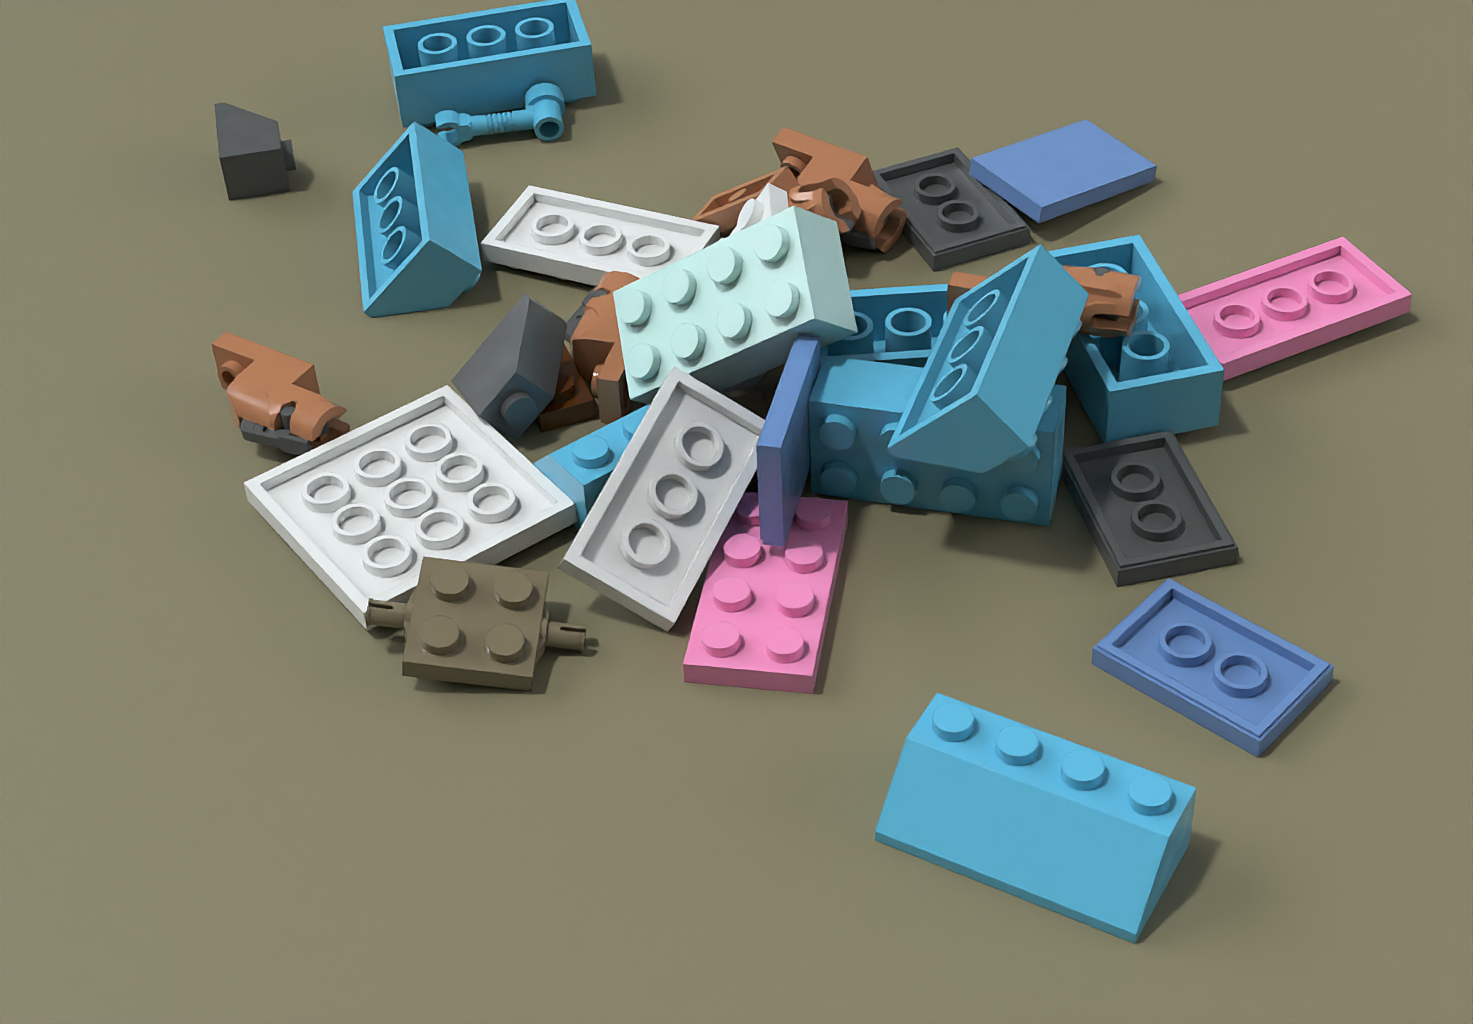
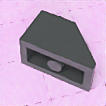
[214,103,297,200]
[451,293,567,440]

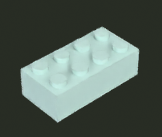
[613,206,858,405]

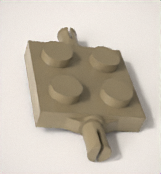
[366,556,587,692]

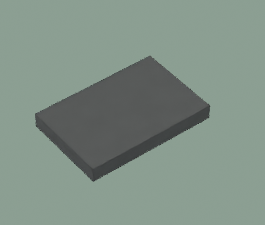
[873,147,1030,272]
[1062,430,1238,587]

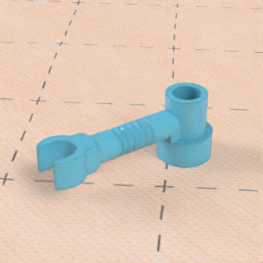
[435,83,566,147]

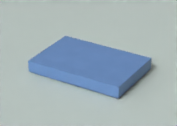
[969,119,1157,223]
[756,334,820,547]
[1091,578,1334,758]

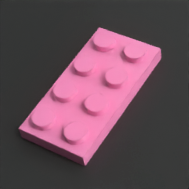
[1178,237,1412,381]
[683,492,849,694]

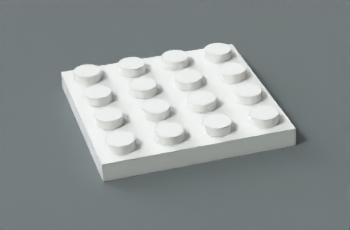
[243,385,577,631]

